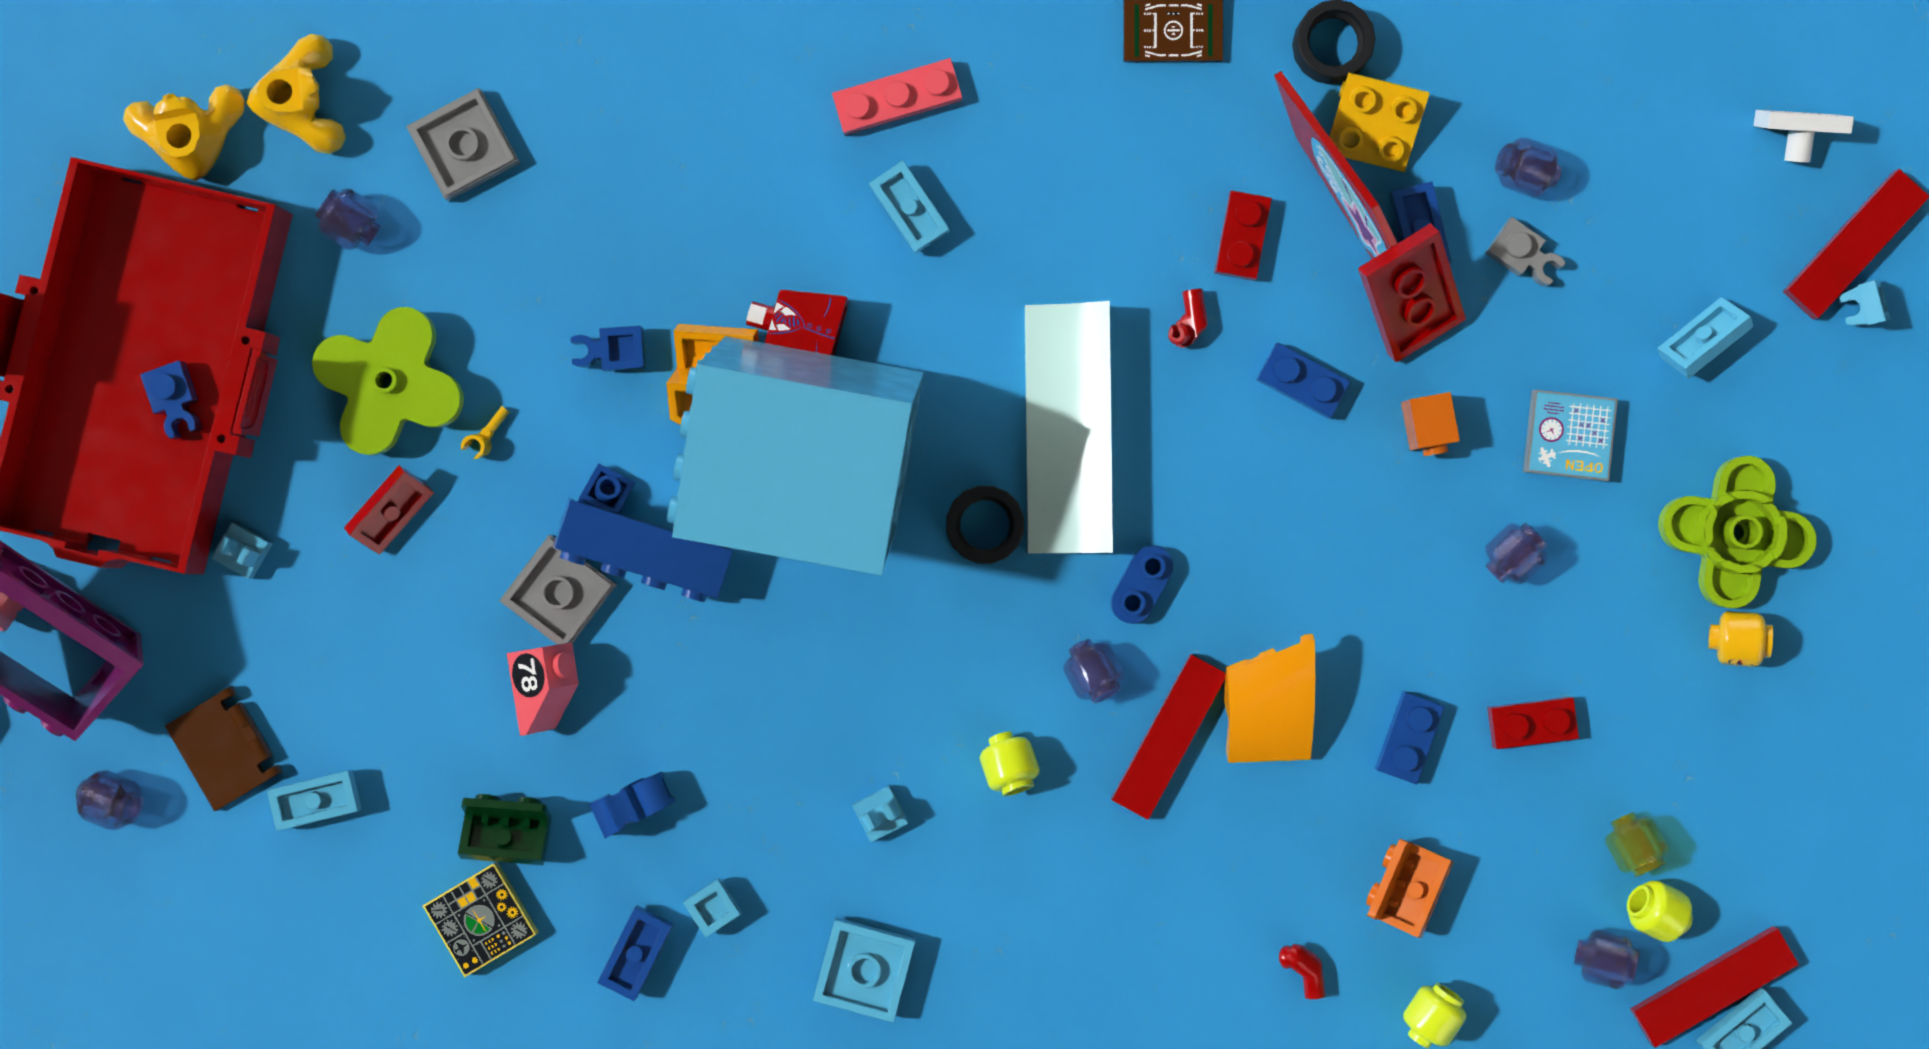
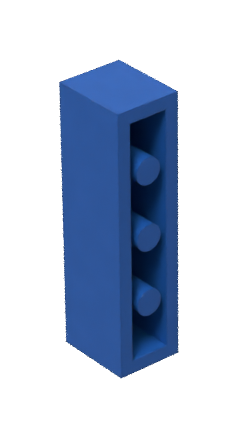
[553,498,733,602]

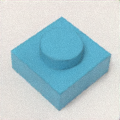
[683,877,742,938]

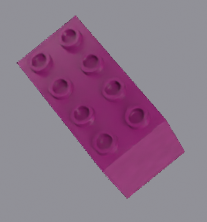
[0,541,144,741]

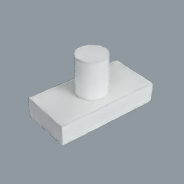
[1753,110,1854,162]

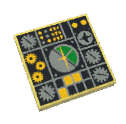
[423,862,539,978]

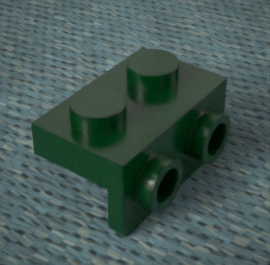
[458,794,551,865]

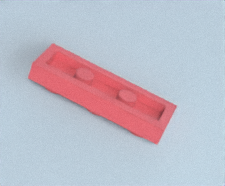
[832,58,962,136]

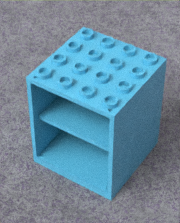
[667,336,924,576]

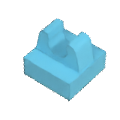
[1840,280,1891,325]
[212,522,273,579]
[852,785,908,842]

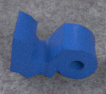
[589,771,676,839]

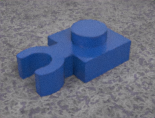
[571,326,646,371]
[140,360,202,440]

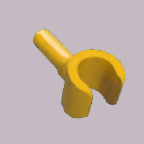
[461,406,510,459]

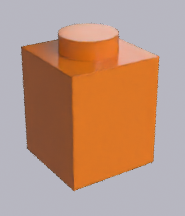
[1401,392,1460,456]

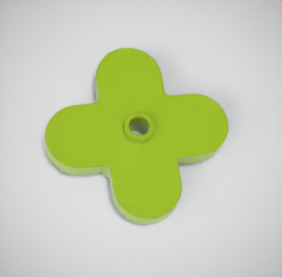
[312,307,464,456]
[1658,456,1816,608]

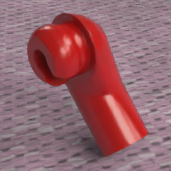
[1168,288,1208,348]
[1279,944,1326,999]

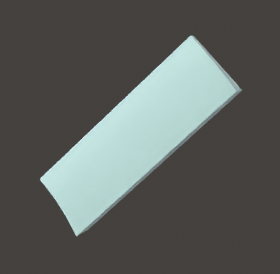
[1025,301,1113,554]

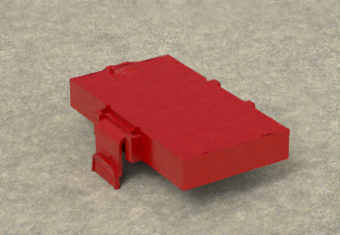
[0,157,293,575]

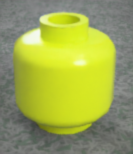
[979,731,1040,797]
[1627,880,1693,942]
[1403,983,1467,1049]

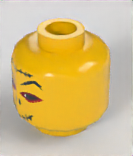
[1708,611,1773,667]

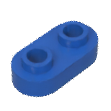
[1110,546,1173,624]

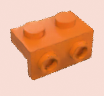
[1366,839,1454,938]

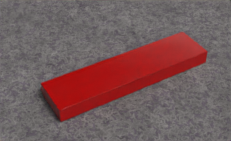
[1783,169,1929,319]
[1111,654,1226,820]
[1630,926,1799,1048]

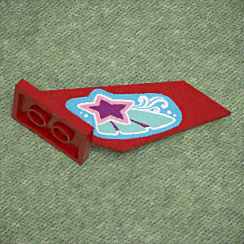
[1274,71,1466,363]

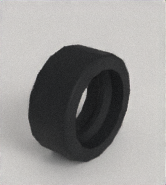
[1292,0,1376,85]
[946,486,1024,564]

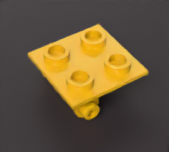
[1329,72,1430,172]

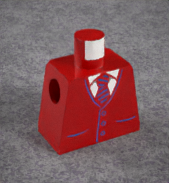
[746,290,849,356]

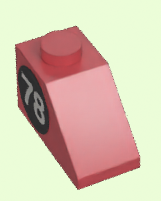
[507,642,579,736]

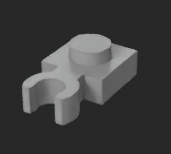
[1485,217,1565,287]

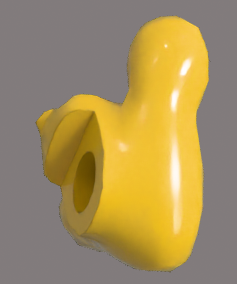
[246,34,346,154]
[123,84,245,181]

